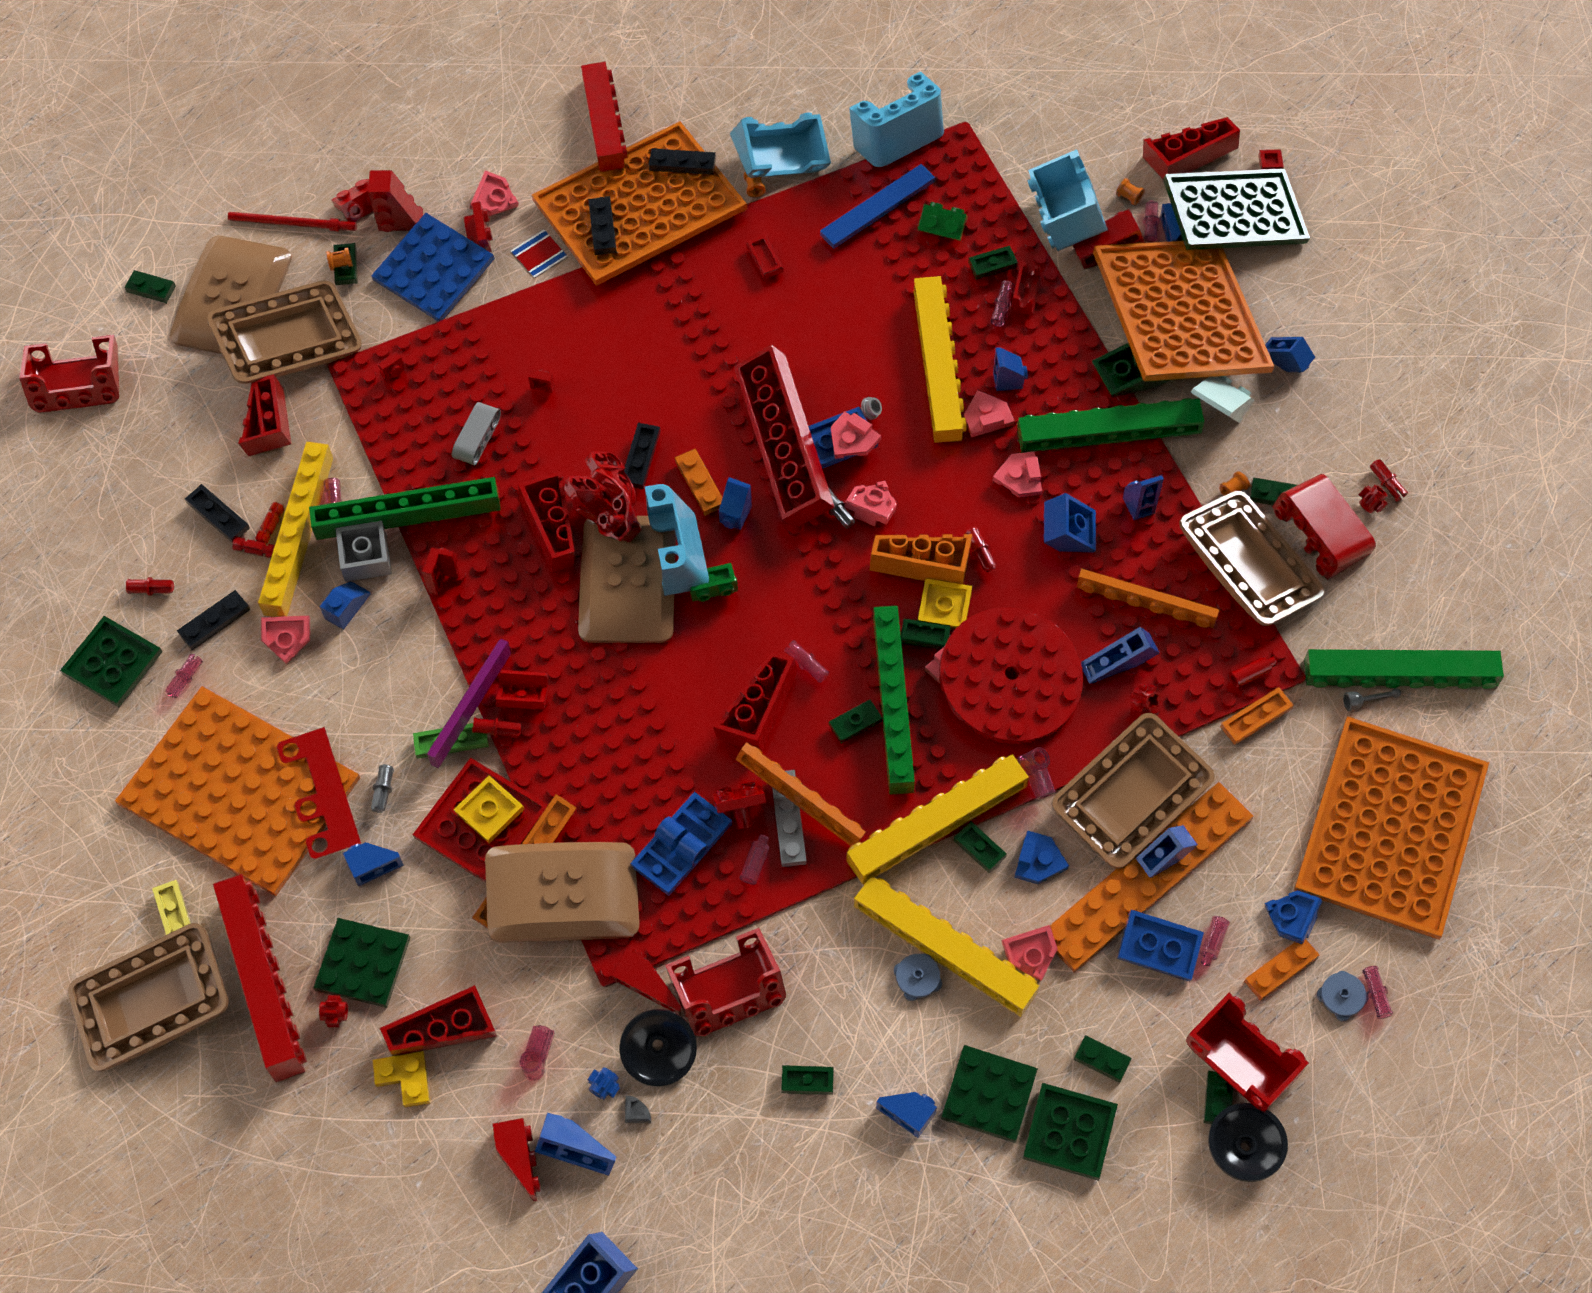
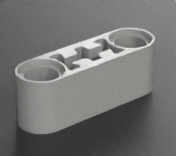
[452,402,501,465]

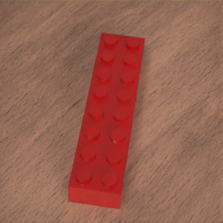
[734,345,835,528]
[213,874,307,1082]

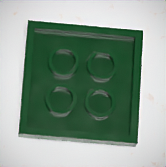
[60,616,162,707]
[313,918,410,1008]
[941,1045,1038,1143]
[1022,1083,1118,1181]

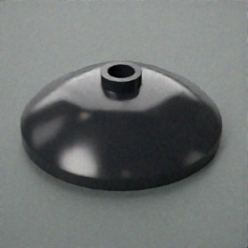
[619,1009,697,1086]
[1208,1103,1288,1182]

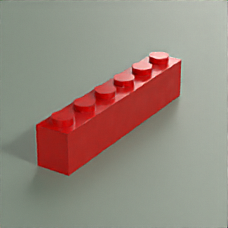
[581,61,628,172]

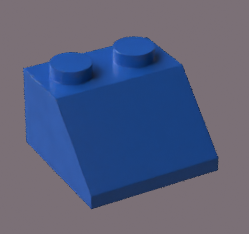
[1044,493,1096,553]

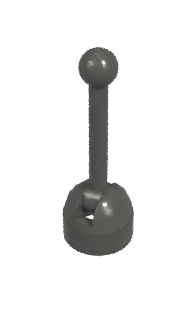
[1343,688,1401,711]

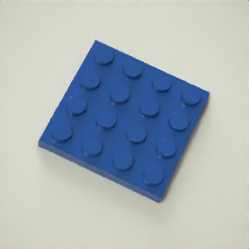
[371,213,495,322]

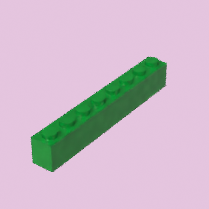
[1017,398,1205,453]
[309,477,501,540]
[873,606,915,795]
[1304,649,1504,689]

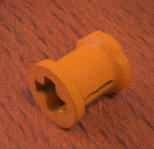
[743,172,766,197]
[1116,178,1145,206]
[326,247,352,271]
[1219,471,1250,496]

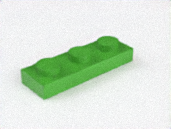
[413,723,489,759]

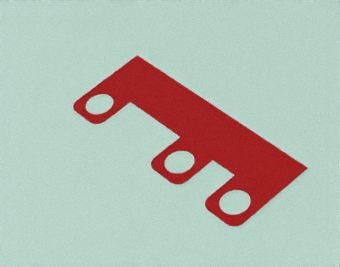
[277,727,361,859]

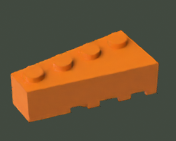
[870,534,972,584]

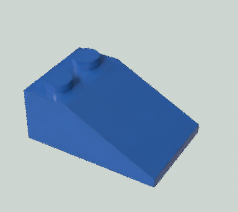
[542,1232,638,1293]

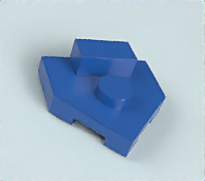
[1014,830,1069,884]
[1265,890,1322,944]

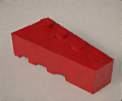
[1143,117,1240,179]
[518,471,575,573]
[713,651,798,752]
[380,985,497,1056]

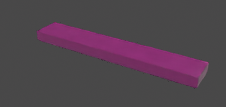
[427,639,511,769]

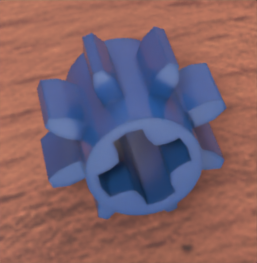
[587,1067,620,1100]

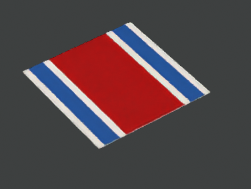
[510,230,568,278]

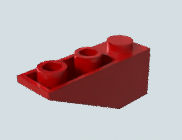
[492,1118,541,1201]

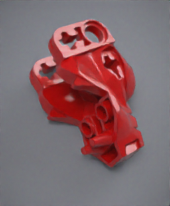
[563,451,642,543]

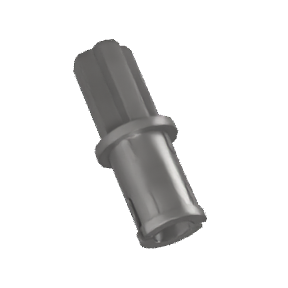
[829,488,855,529]
[371,764,394,813]

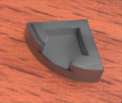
[625,1096,652,1123]

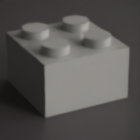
[336,521,392,582]

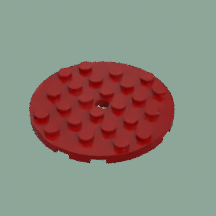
[939,607,1083,744]

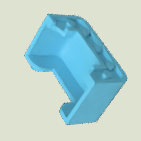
[849,71,944,167]
[1027,149,1107,251]

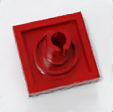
[711,782,766,829]

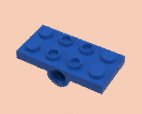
[630,792,733,896]

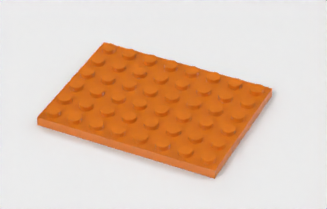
[532,121,747,286]
[1093,241,1274,381]
[115,686,360,896]
[1293,716,1489,940]

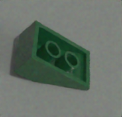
[1092,342,1170,398]

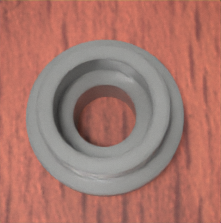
[861,397,882,420]

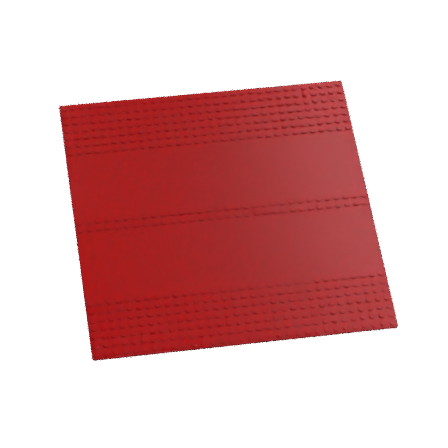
[328,122,1306,987]

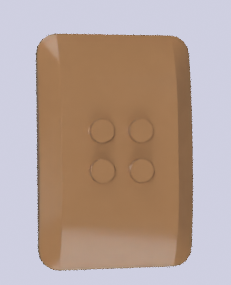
[170,235,292,354]
[207,280,362,384]
[1179,491,1325,626]
[578,516,676,643]
[1052,713,1215,869]
[485,842,639,943]
[68,923,229,1072]

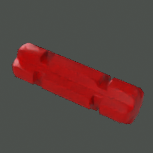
[255,502,284,544]
[232,537,275,558]

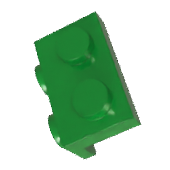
[918,202,968,241]
[690,563,738,602]

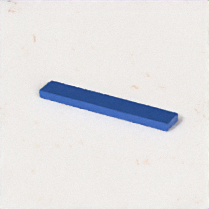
[820,164,935,249]

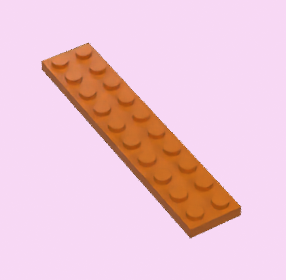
[1050,782,1254,973]

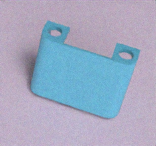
[730,112,831,178]
[645,484,709,596]

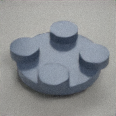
[894,954,942,1001]
[1316,971,1369,1021]

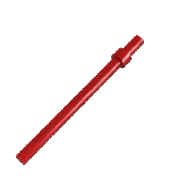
[228,212,357,232]

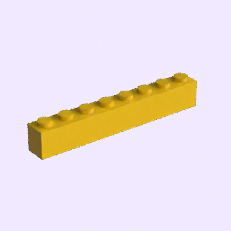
[913,276,966,443]
[258,441,333,617]
[847,754,1029,884]
[854,875,1040,1017]

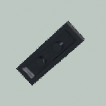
[649,148,716,175]
[588,196,617,255]
[624,423,661,489]
[185,484,250,542]
[177,590,250,650]

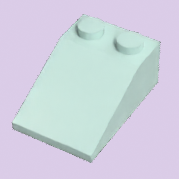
[1191,376,1254,423]

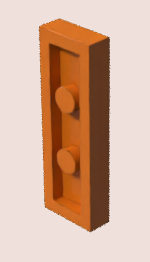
[675,449,722,516]
[1220,687,1294,745]
[1244,939,1319,1001]

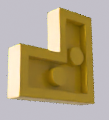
[372,1051,430,1108]

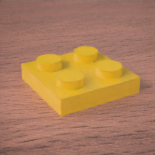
[918,579,972,630]
[454,776,524,844]

